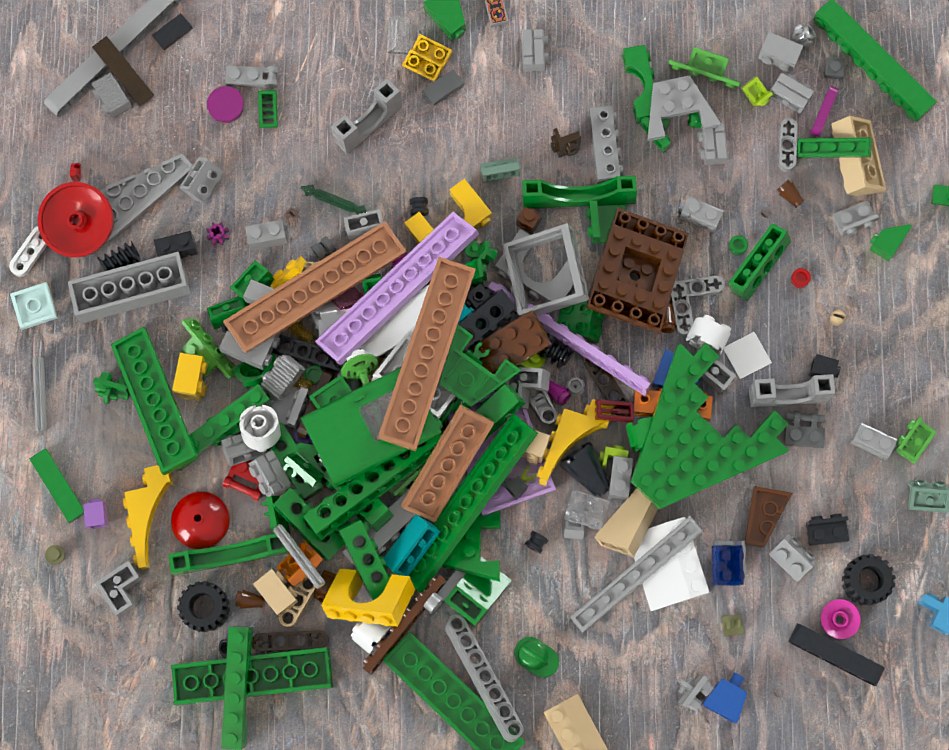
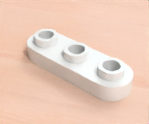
[9,226,47,277]

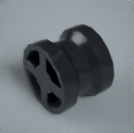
[409,197,429,216]
[524,530,549,554]

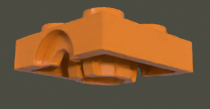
[276,540,323,586]

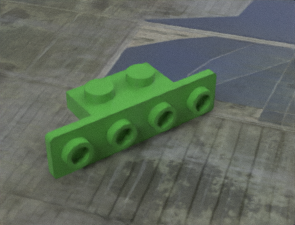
[668,47,740,88]
[181,318,236,379]

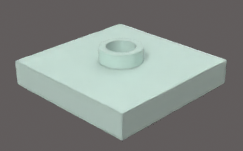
[10,282,58,330]

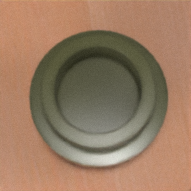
[45,545,65,565]

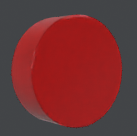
[791,268,811,288]

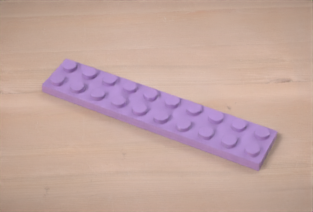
[315,212,479,365]

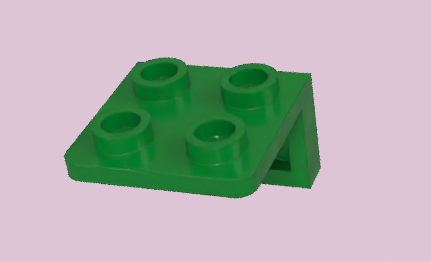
[586,201,627,244]
[557,301,605,343]

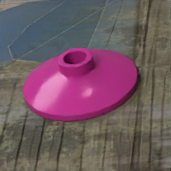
[820,599,861,639]

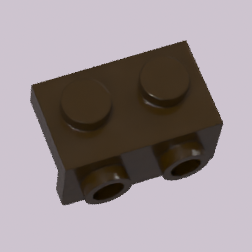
[550,128,581,158]

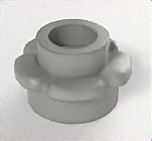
[566,377,585,396]

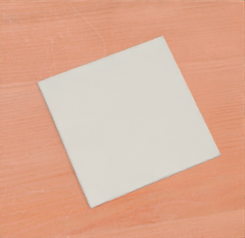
[723,332,772,379]

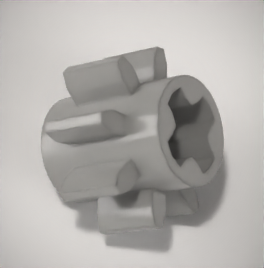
[792,24,815,47]

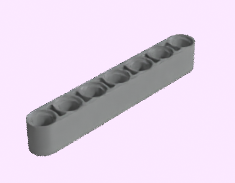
[445,614,524,742]

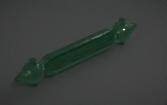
[301,185,367,215]

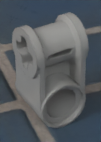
[529,391,557,428]

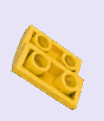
[402,34,453,82]

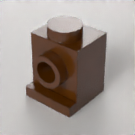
[516,207,542,235]

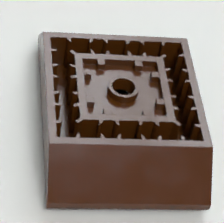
[586,208,689,334]

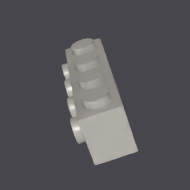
[589,106,623,184]

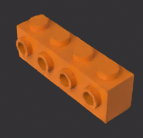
[633,388,713,422]

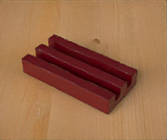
[595,399,634,423]

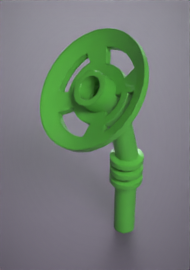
[341,354,383,432]

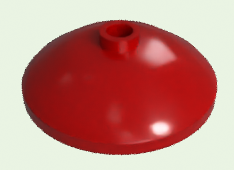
[171,491,230,550]

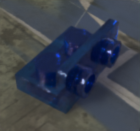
[712,545,745,586]

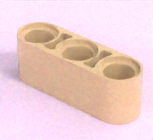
[279,575,316,628]

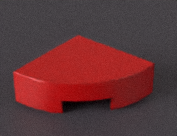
[70,163,81,182]

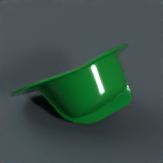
[234,353,276,389]
[514,637,559,677]

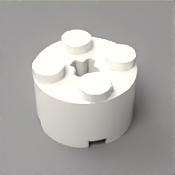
[686,315,731,356]
[239,405,281,452]
[351,622,392,654]

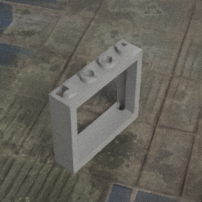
[503,223,590,317]

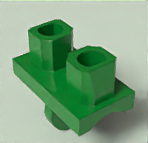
[464,240,498,265]
[93,372,130,404]

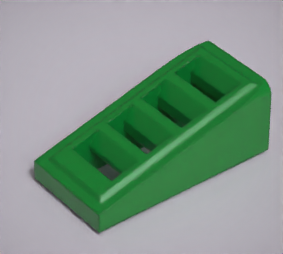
[258,90,278,128]

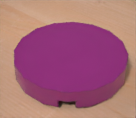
[207,86,244,123]

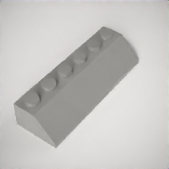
[68,251,191,324]

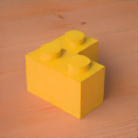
[172,353,208,401]

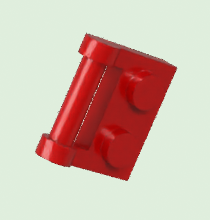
[223,460,262,501]

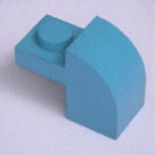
[917,593,949,635]

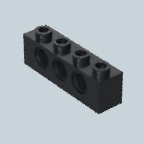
[449,289,516,354]

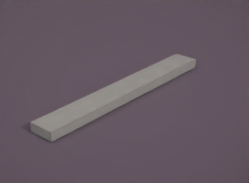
[570,516,704,633]

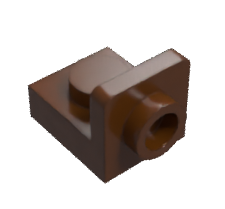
[314,570,337,603]

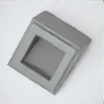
[564,514,585,539]

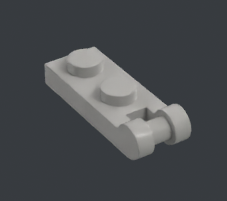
[225,66,278,88]

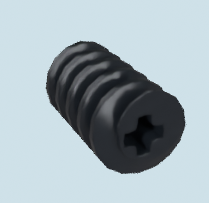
[97,240,141,272]
[538,332,575,369]

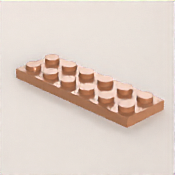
[401,405,494,522]

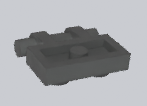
[784,411,825,448]

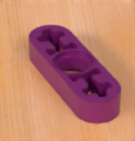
[810,86,839,137]

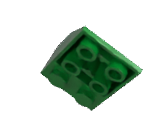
[444,556,512,627]

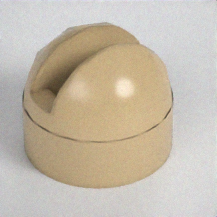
[830,310,846,326]

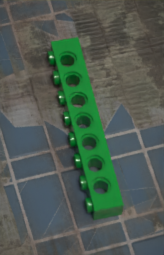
[303,434,442,541]

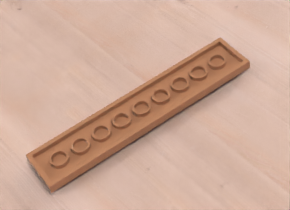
[224,221,406,354]
[377,257,476,451]

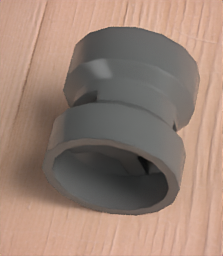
[311,236,337,261]

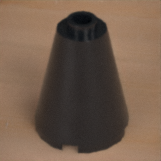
[559,441,610,497]

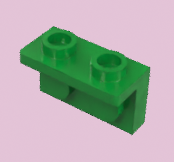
[229,260,274,305]

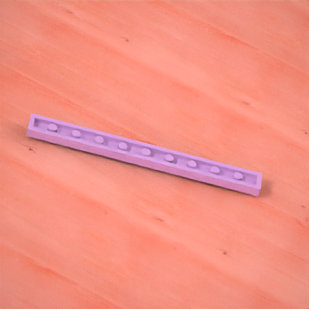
[488,281,651,396]

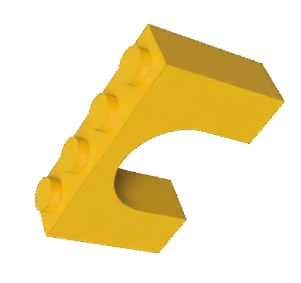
[404,179,492,244]
[321,568,415,627]

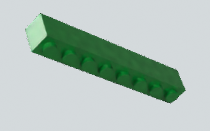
[813,0,937,122]

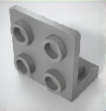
[269,387,310,429]

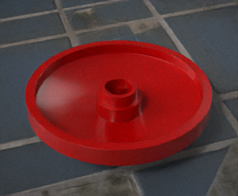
[37,182,114,258]

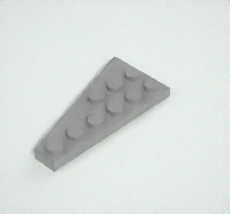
[100,154,193,242]

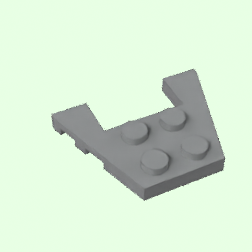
[648,76,720,141]

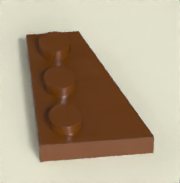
[745,486,793,548]

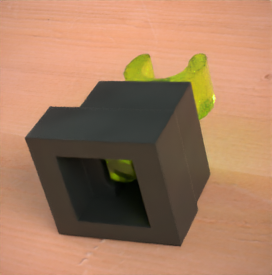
[503,466,537,500]

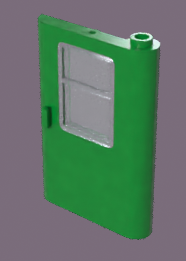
[301,367,444,487]

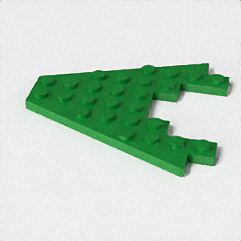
[630,343,789,509]

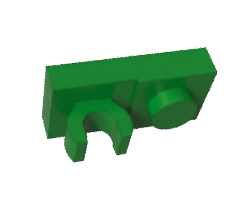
[284,451,324,487]
[262,496,290,534]

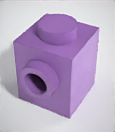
[83,499,109,529]

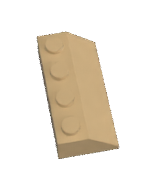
[831,116,887,196]
[543,694,608,750]

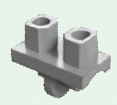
[678,674,713,711]

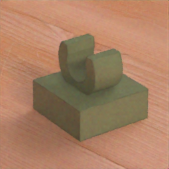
[721,614,744,637]

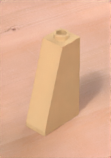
[594,488,658,557]

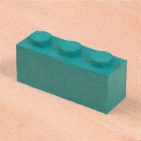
[383,514,440,576]

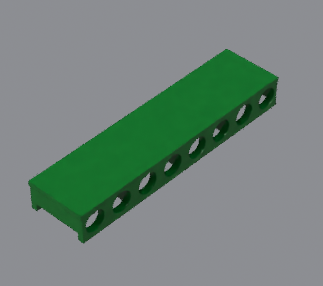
[171,647,333,706]

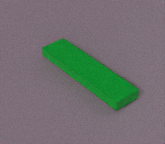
[796,137,872,158]
[29,448,84,523]

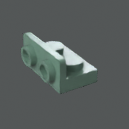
[480,158,520,183]
[908,480,949,513]

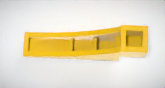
[537,399,614,486]
[123,465,174,570]

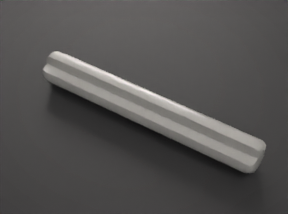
[33,357,47,432]
[273,524,325,589]

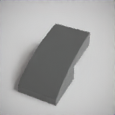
[422,70,465,106]

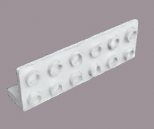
[346,285,429,366]

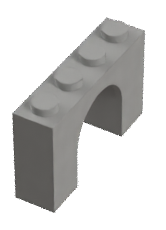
[331,78,402,155]
[495,229,584,311]
[219,279,286,370]
[749,374,835,408]

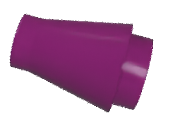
[546,380,571,406]

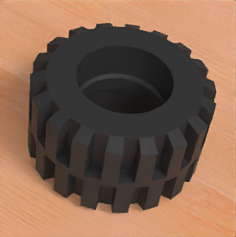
[842,554,896,606]
[177,581,230,632]

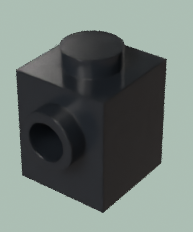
[809,354,841,378]

